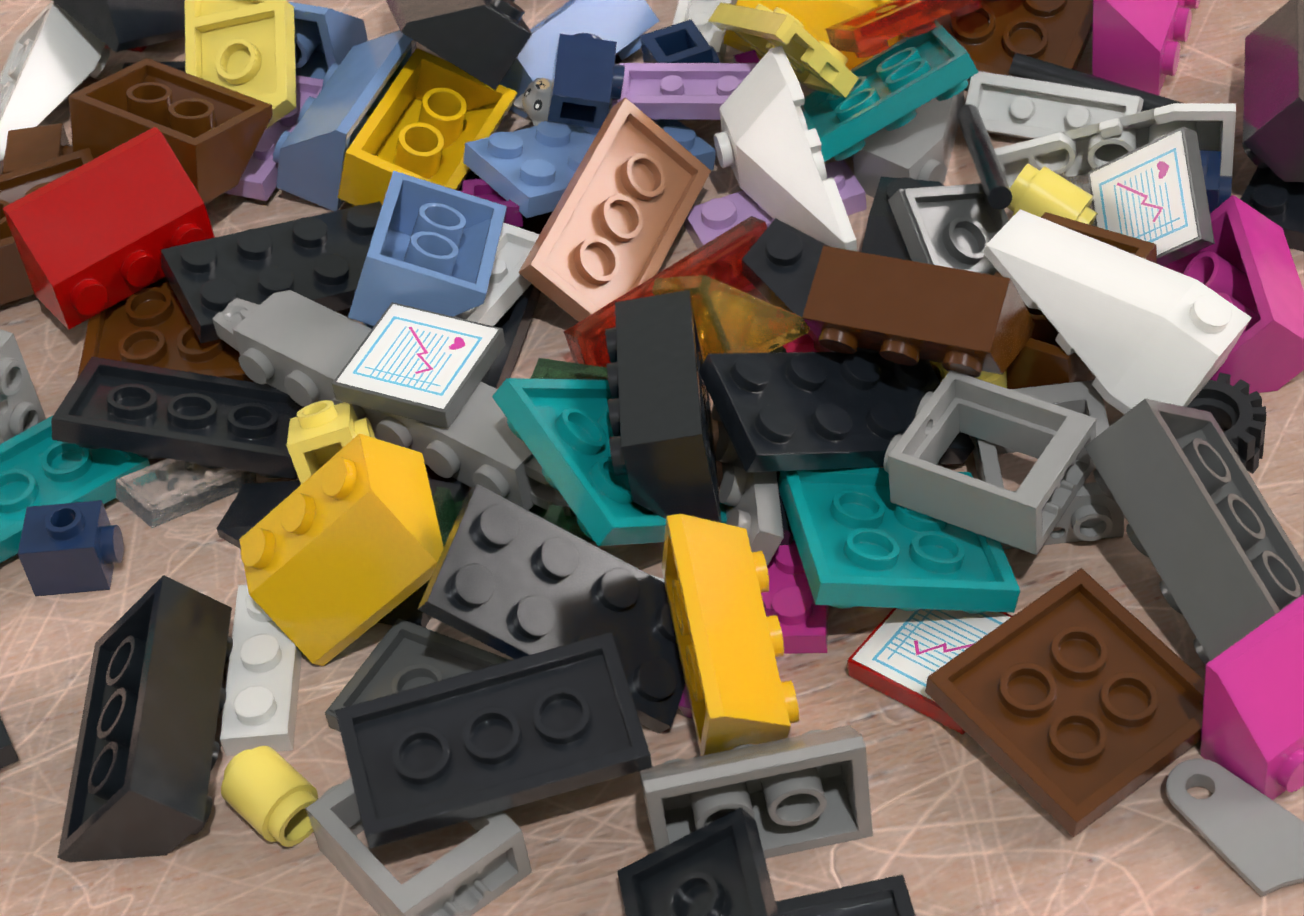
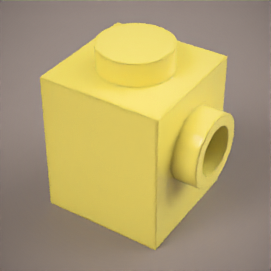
[286,400,375,484]

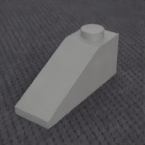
[853,90,964,197]

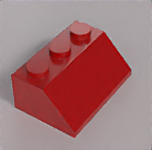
[2,127,215,330]

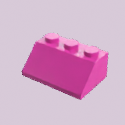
[1092,0,1200,95]
[1164,195,1304,394]
[1200,594,1304,800]

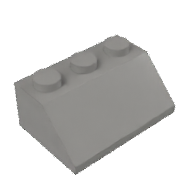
[639,725,873,859]

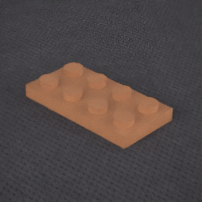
[518,97,711,345]

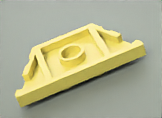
[185,0,297,130]
[708,2,859,98]

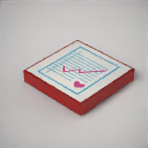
[847,608,1012,735]

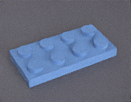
[463,108,716,218]

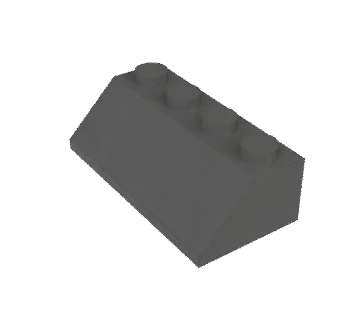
[1084,398,1304,665]

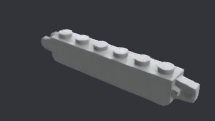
[212,290,575,517]

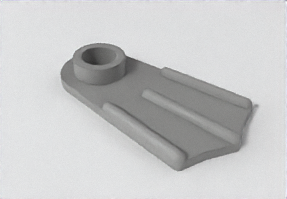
[1166,759,1304,897]

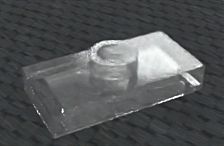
[116,459,256,528]

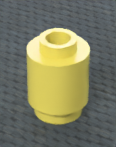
[1007,164,1098,225]
[221,746,318,847]

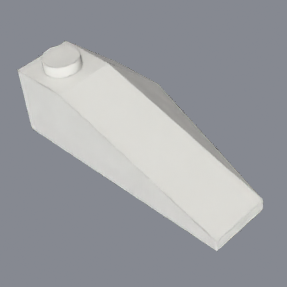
[0,1,111,161]
[714,46,857,251]
[994,103,1236,194]
[983,209,1252,415]

